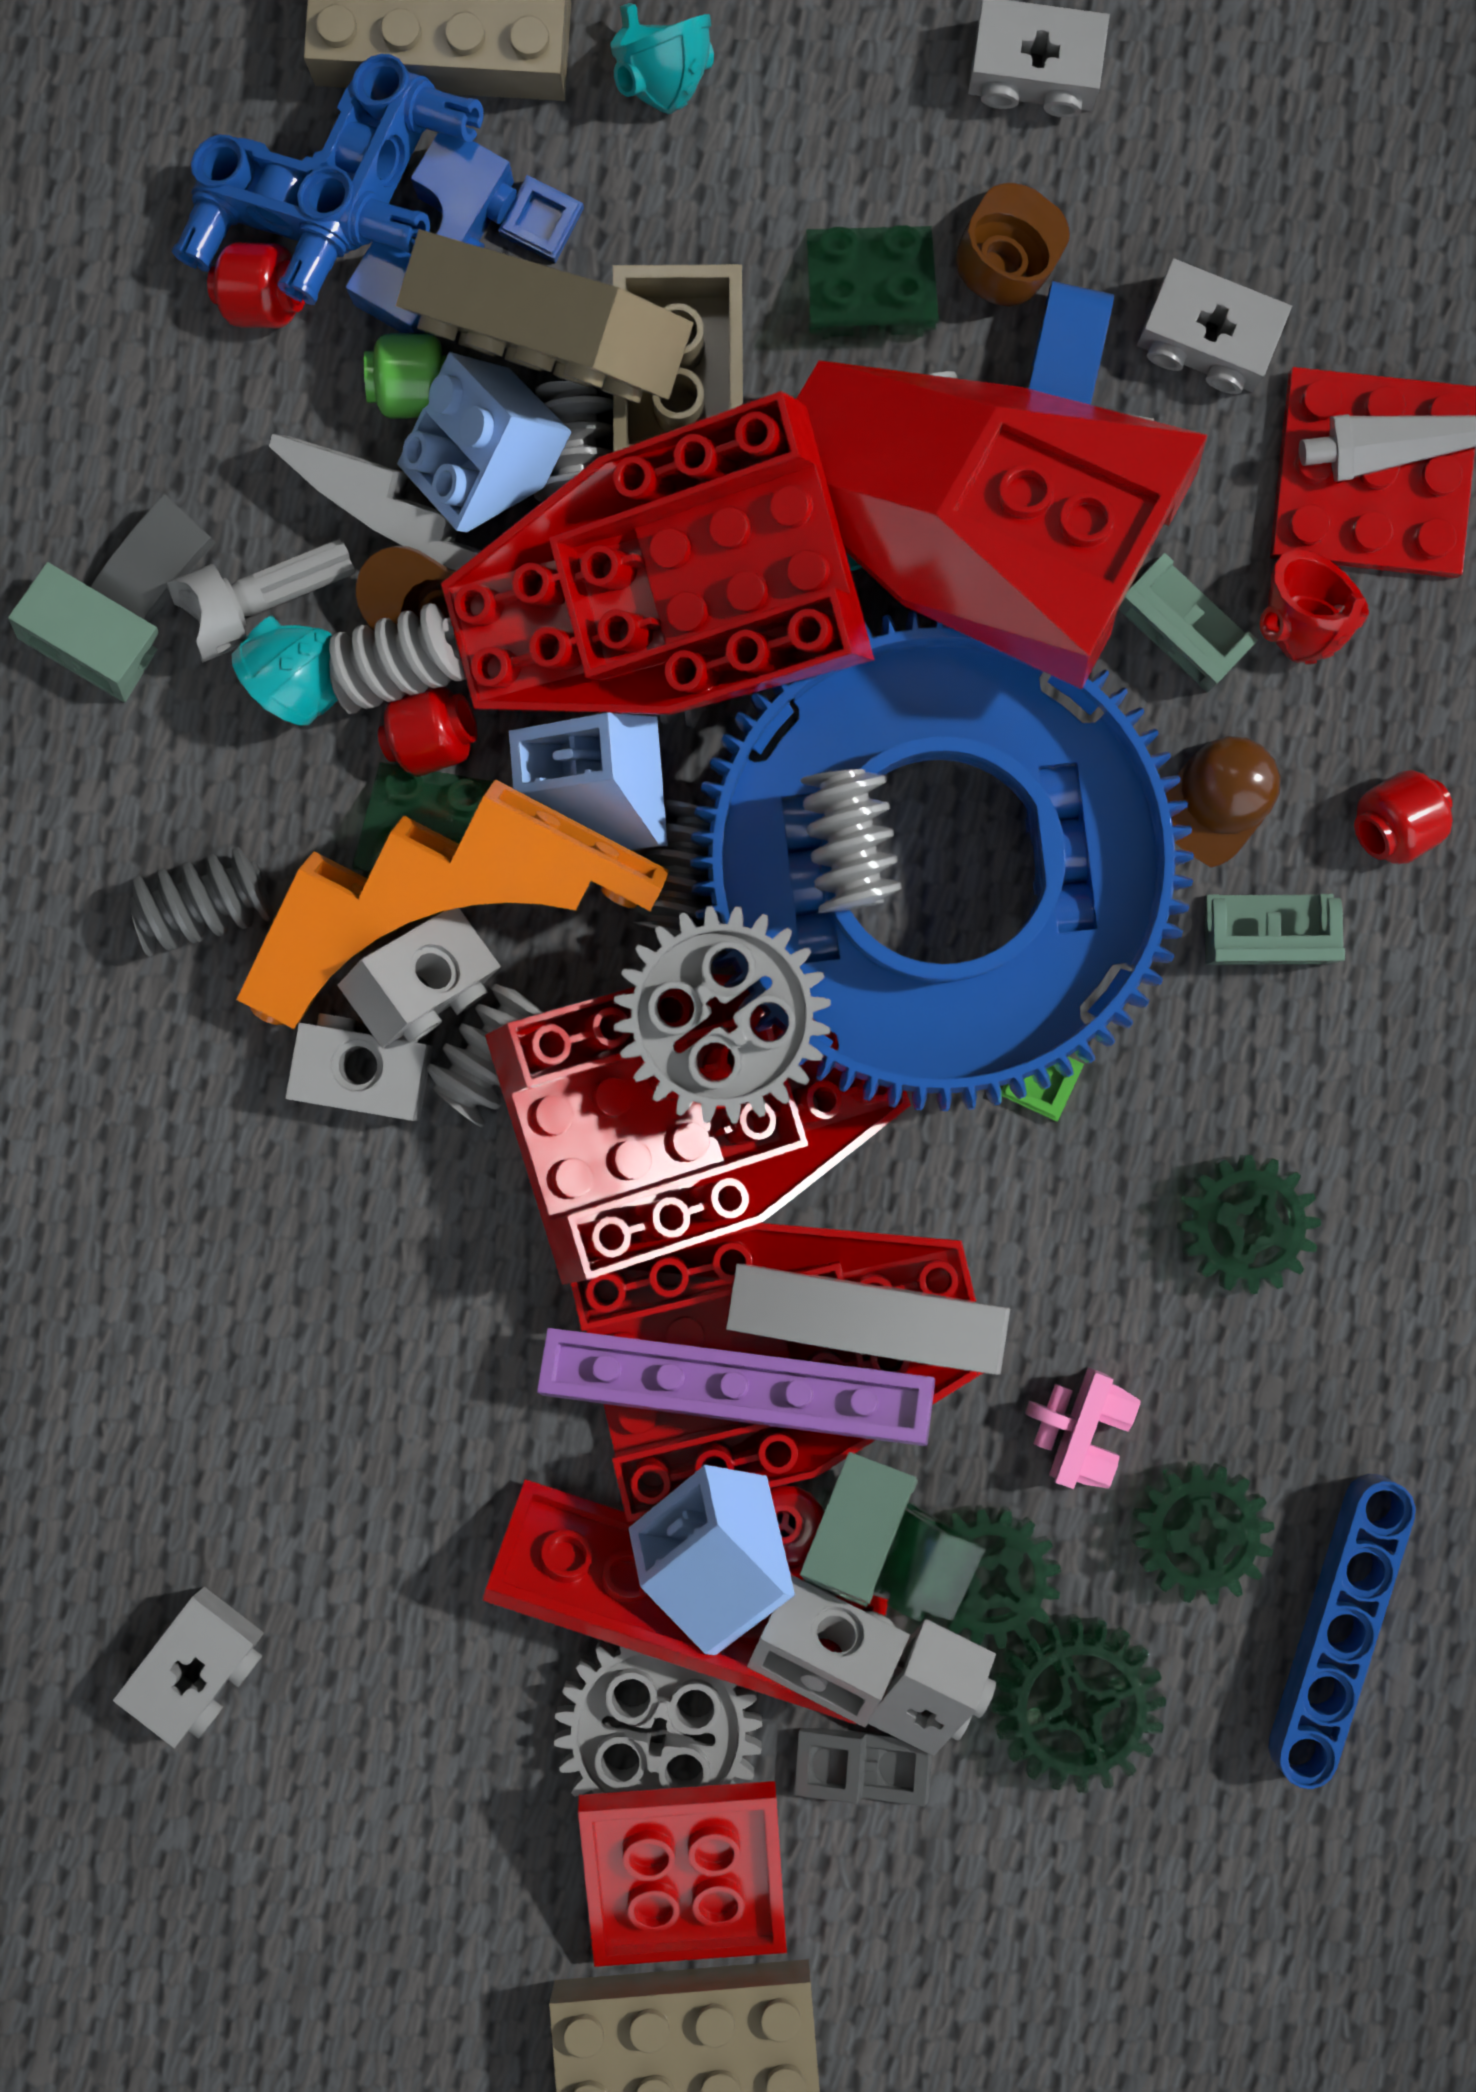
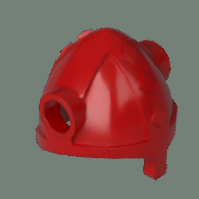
[1259,549,1369,665]

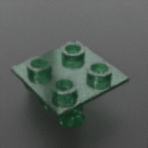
[806,225,939,340]
[352,762,494,873]

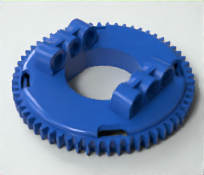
[690,610,1194,1111]

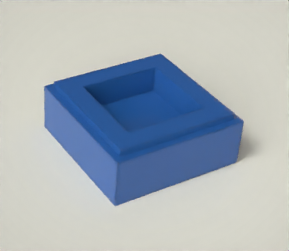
[498,175,584,264]

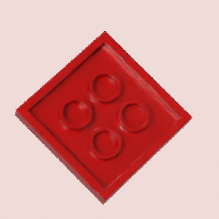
[1270,367,1476,578]
[578,1781,787,1967]

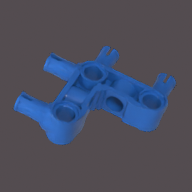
[171,54,484,305]

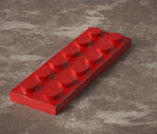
[482,1479,889,1724]

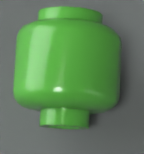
[364,333,448,419]

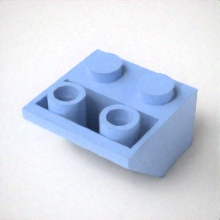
[397,352,571,533]
[509,713,668,851]
[629,1465,795,1655]

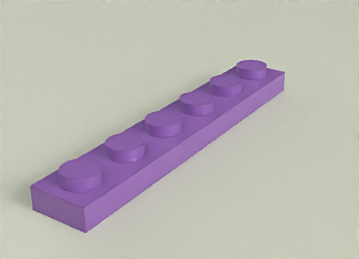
[537,1328,935,1446]

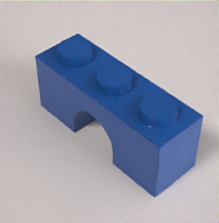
[345,132,517,333]

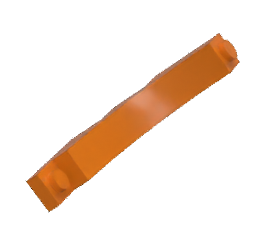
[236,779,669,1029]

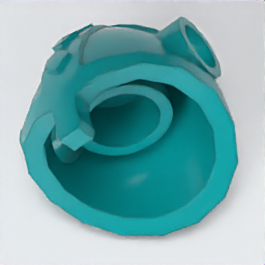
[610,3,714,114]
[232,615,338,725]

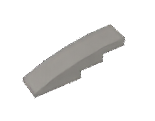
[269,434,482,571]
[727,1264,1010,1375]

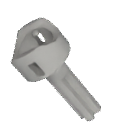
[167,539,355,662]

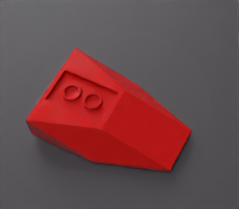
[796,360,1208,689]
[441,391,874,715]
[485,974,911,1285]
[571,1222,983,1522]

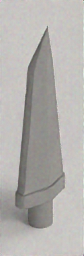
[1299,414,1476,481]

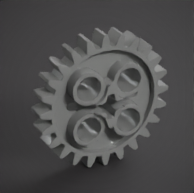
[614,906,831,1123]
[554,1640,762,1797]

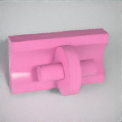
[1025,1367,1141,1489]

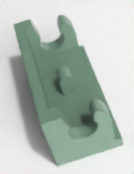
[1118,553,1258,693]
[8,562,159,703]
[1205,894,1345,965]
[800,1452,918,1607]

